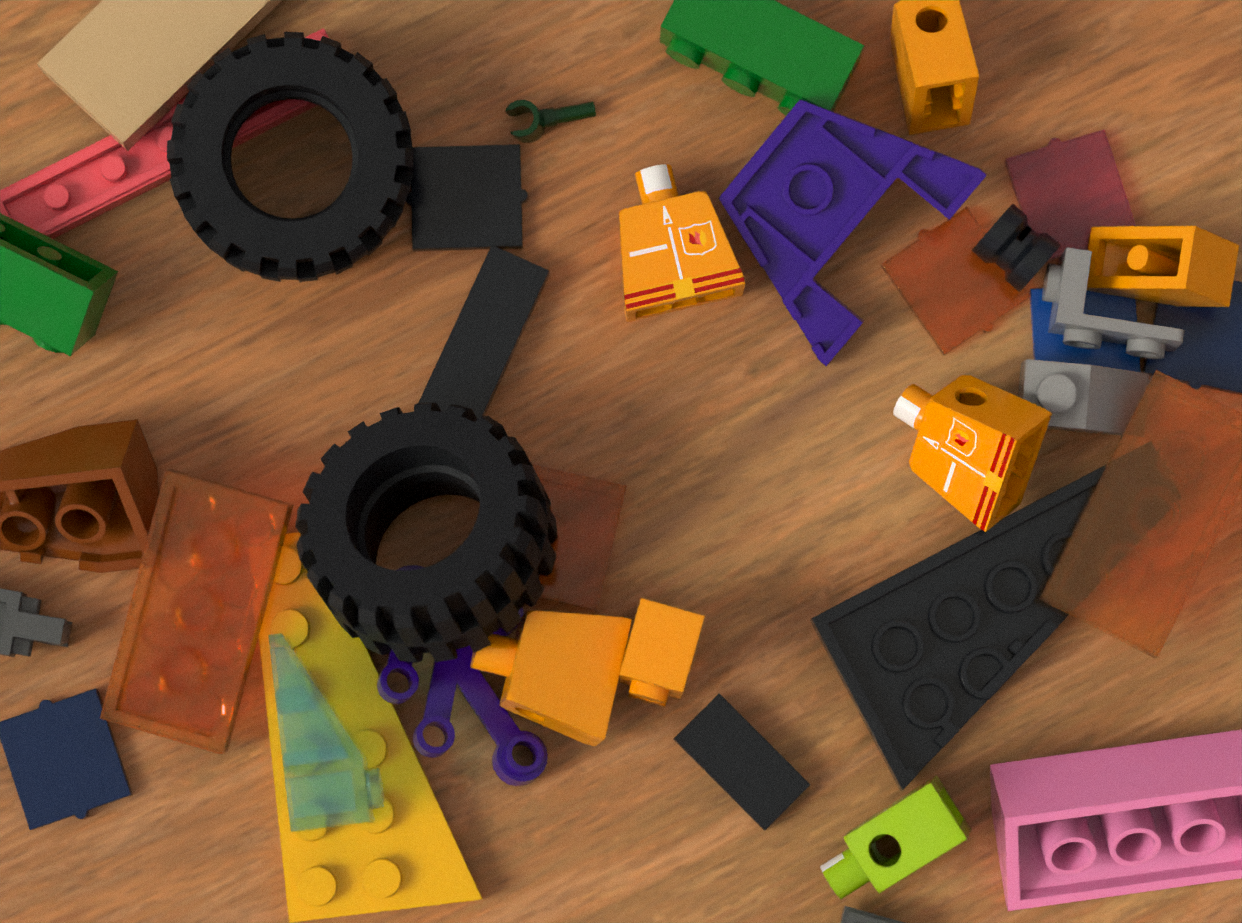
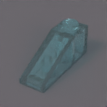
[268,633,384,833]

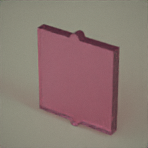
[1005,129,1136,261]

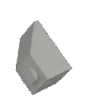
[1018,359,1149,437]

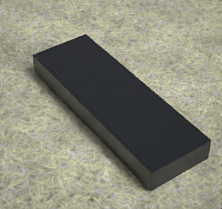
[418,245,550,419]

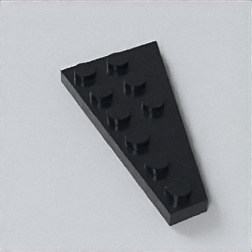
[810,442,1181,791]

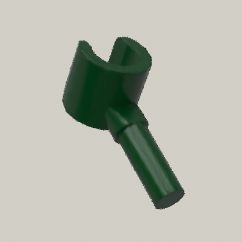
[506,100,596,143]

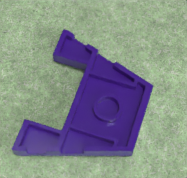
[719,99,987,366]

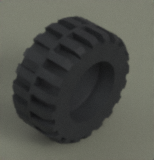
[167,32,414,282]
[295,402,558,663]

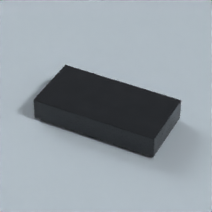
[673,693,810,831]

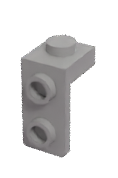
[1042,247,1184,359]

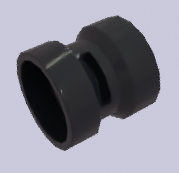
[972,204,1061,292]

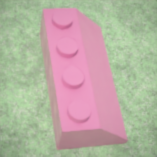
[990,729,1242,911]

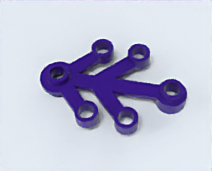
[377,565,548,786]

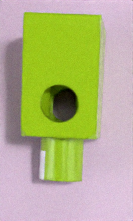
[820,775,972,899]

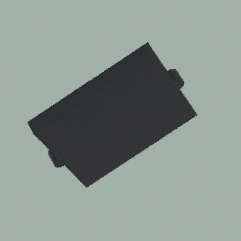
[406,144,528,251]

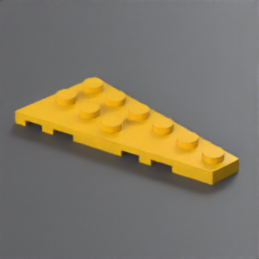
[248,532,483,923]

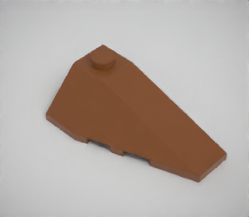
[0,419,163,573]

